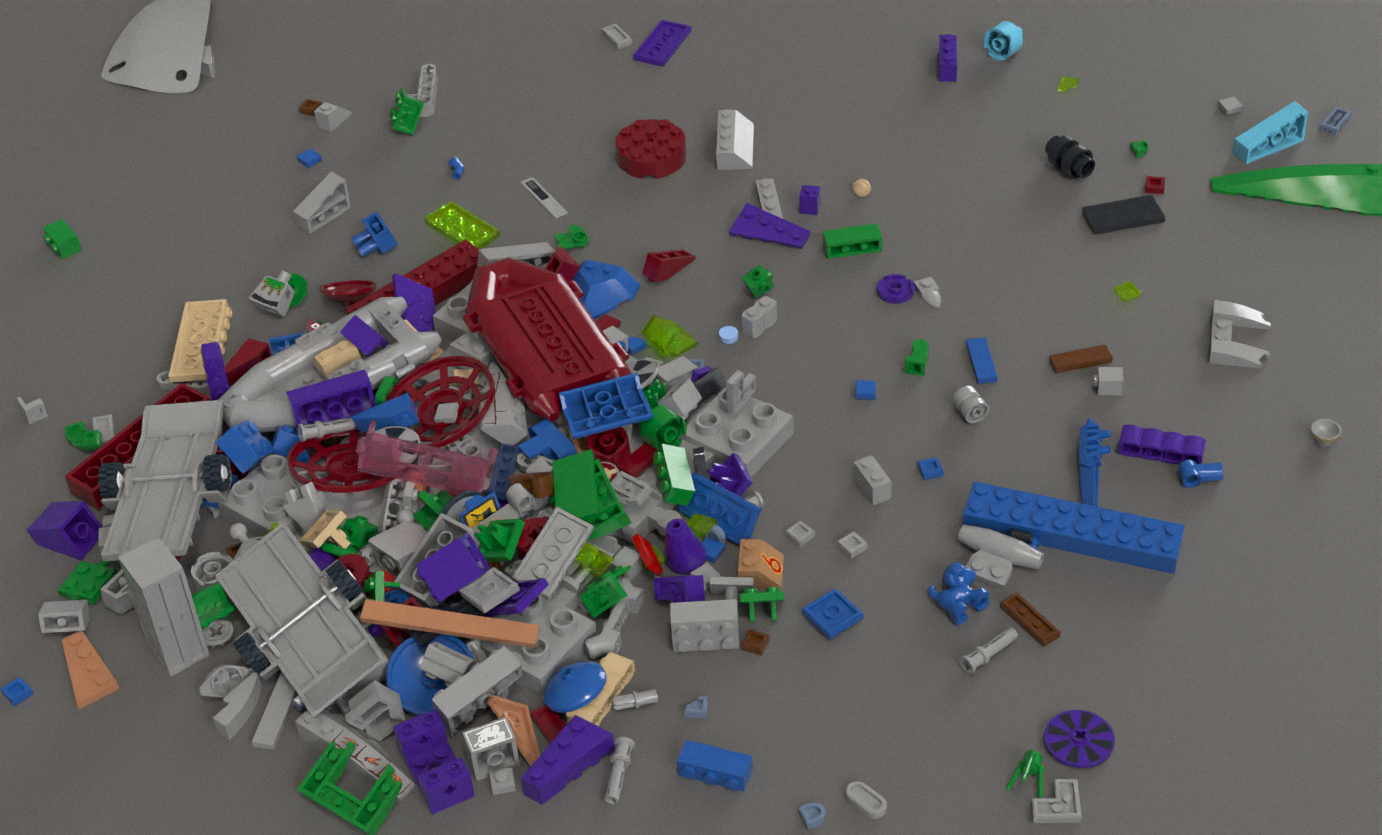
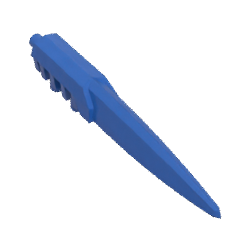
[1079,419,1111,507]

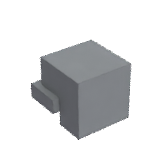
[345,680,406,741]

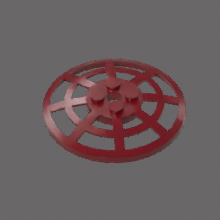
[386,356,495,452]
[287,429,411,493]

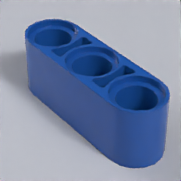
[528,419,577,461]

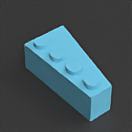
[1233,101,1309,164]

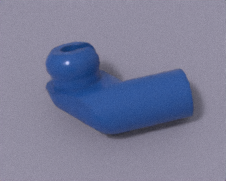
[448,157,465,179]

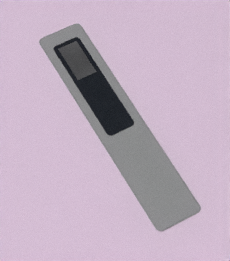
[521,177,568,218]

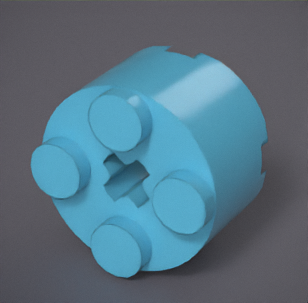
[983,21,1023,61]

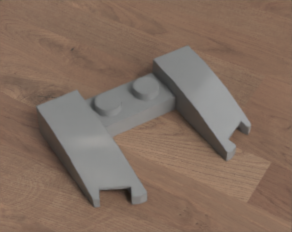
[1209,300,1271,368]

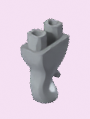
[284,482,337,549]

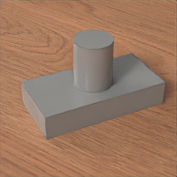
[710,576,755,604]

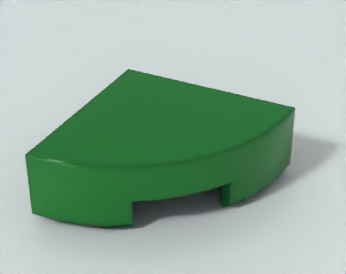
[1130,140,1148,158]

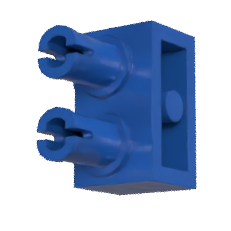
[351,211,398,257]

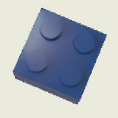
[216,420,275,473]

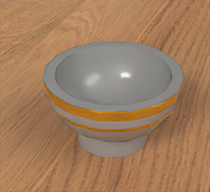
[1311,419,1342,447]

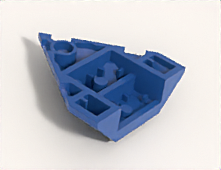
[572,260,640,319]

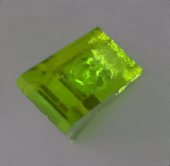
[574,542,614,577]

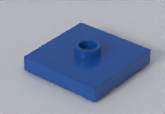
[802,588,864,640]

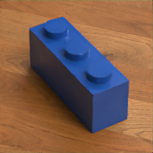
[677,740,753,792]

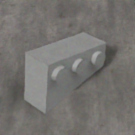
[100,569,134,615]

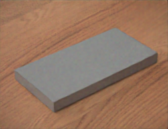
[512,507,594,600]

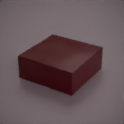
[1145,176,1165,194]

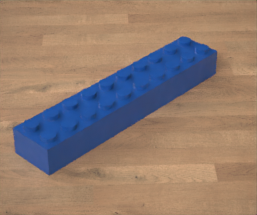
[963,481,1185,574]

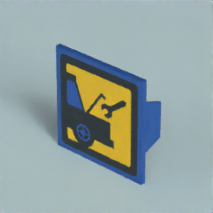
[459,492,501,528]

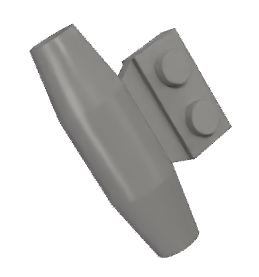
[958,524,1044,590]

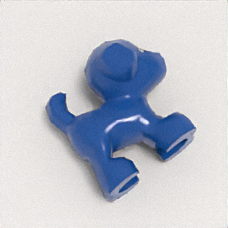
[927,562,990,625]

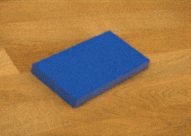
[678,473,762,545]

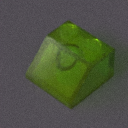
[641,314,699,357]

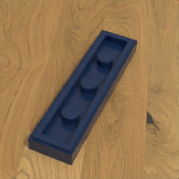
[487,444,519,500]

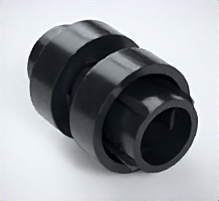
[1045,135,1096,179]

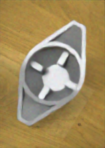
[199,664,254,698]

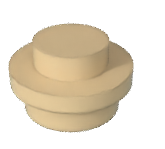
[853,179,871,197]

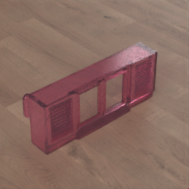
[356,420,498,495]

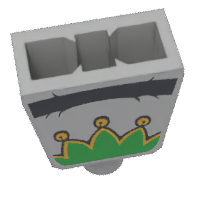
[249,270,295,318]

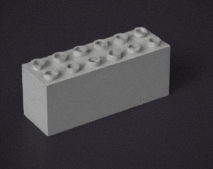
[118,537,210,677]

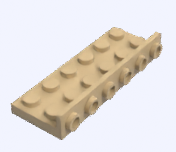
[169,299,232,383]

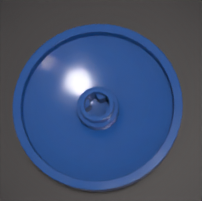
[386,634,475,717]

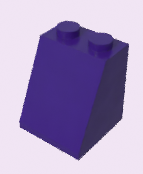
[27,501,103,560]
[416,532,491,602]

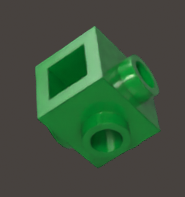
[742,265,774,299]
[343,516,378,548]

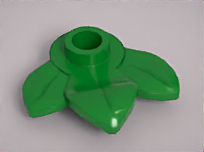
[555,224,589,249]

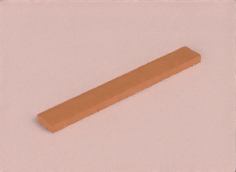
[360,599,540,648]

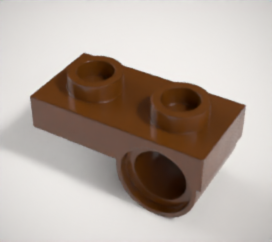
[510,471,554,498]

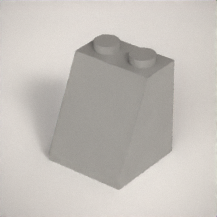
[368,522,428,578]

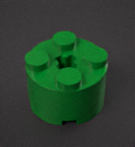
[639,404,687,451]

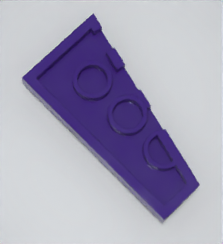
[729,203,811,249]

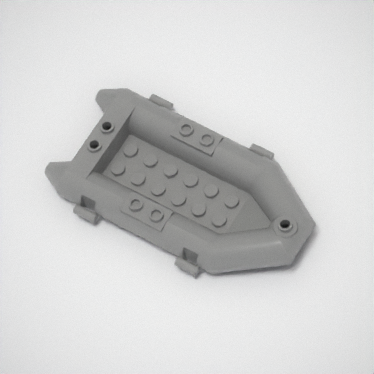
[218,297,442,433]

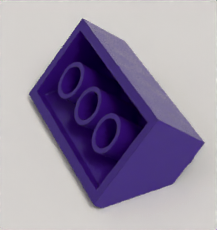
[286,369,376,432]

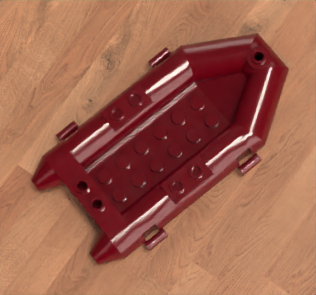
[462,257,631,421]

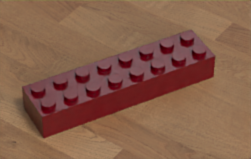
[346,239,479,315]
[65,383,211,509]

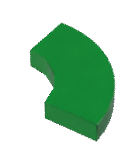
[65,421,102,451]

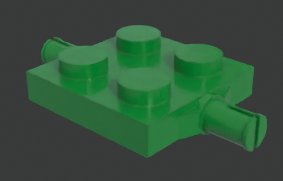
[57,559,117,604]

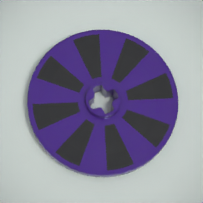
[1044,710,1115,768]

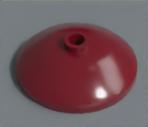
[320,280,376,305]

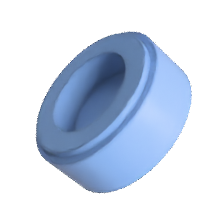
[719,326,738,344]

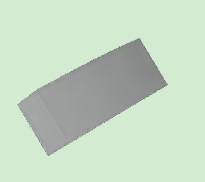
[213,672,262,740]

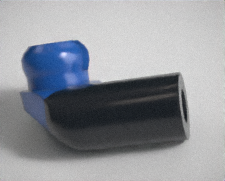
[1011,529,1040,550]

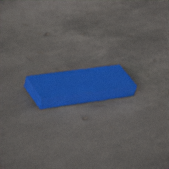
[966,337,998,384]

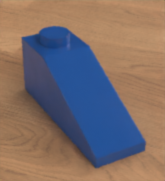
[352,393,419,432]

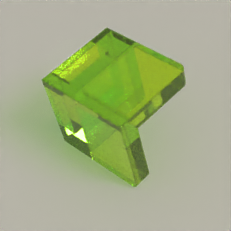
[687,513,718,539]

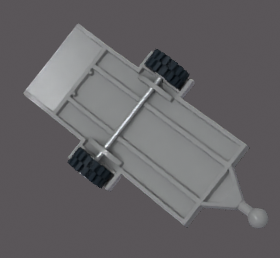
[98,400,232,600]
[215,522,386,717]

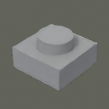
[489,767,516,795]

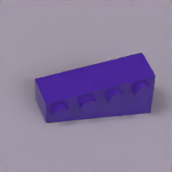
[521,715,615,805]

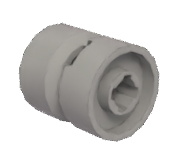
[952,386,989,424]

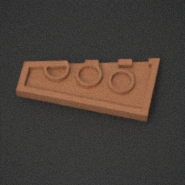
[62,631,120,710]

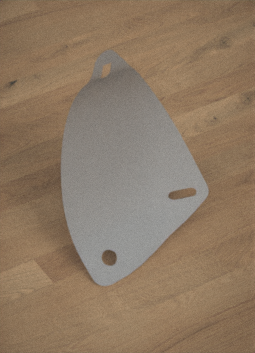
[101,0,211,93]

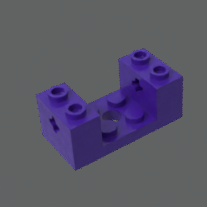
[393,709,475,814]

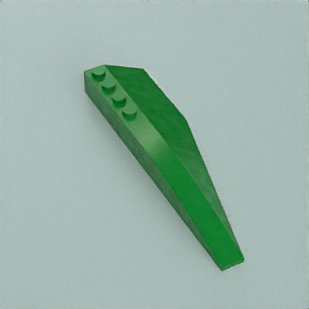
[1211,163,1382,216]

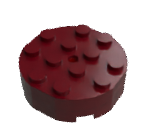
[615,119,687,179]

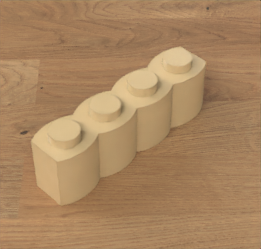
[565,652,635,726]

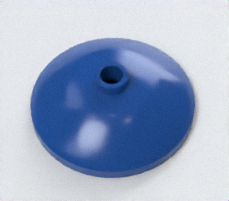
[543,661,607,713]

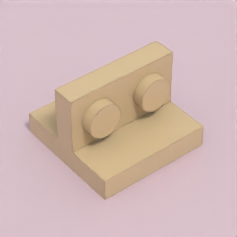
[299,509,350,549]

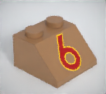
[738,539,784,590]

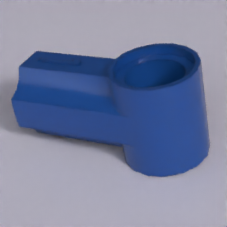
[1178,460,1223,488]

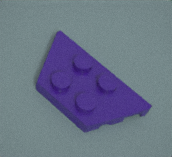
[392,274,435,332]

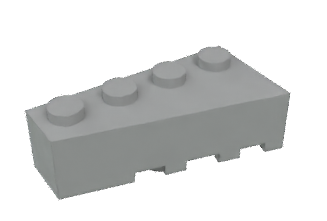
[432,646,522,737]

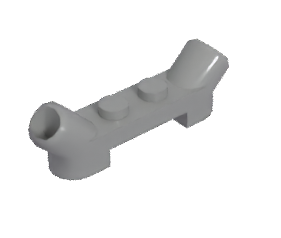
[584,578,645,660]

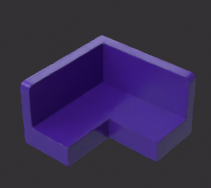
[340,315,389,356]
[654,575,705,603]

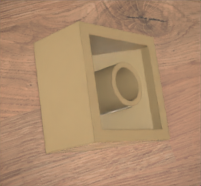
[313,339,361,380]

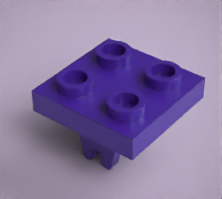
[707,453,753,496]

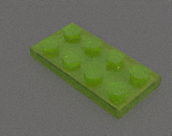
[424,201,500,249]

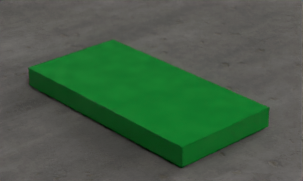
[552,449,599,521]

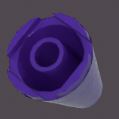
[664,519,706,575]

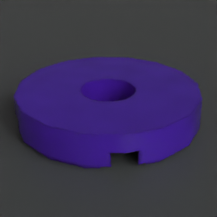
[877,274,915,304]

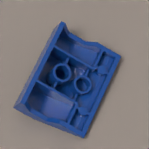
[559,373,653,439]

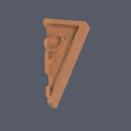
[487,695,540,767]

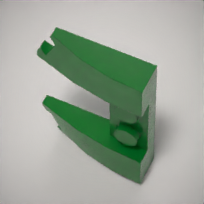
[550,459,632,540]
[297,741,403,835]

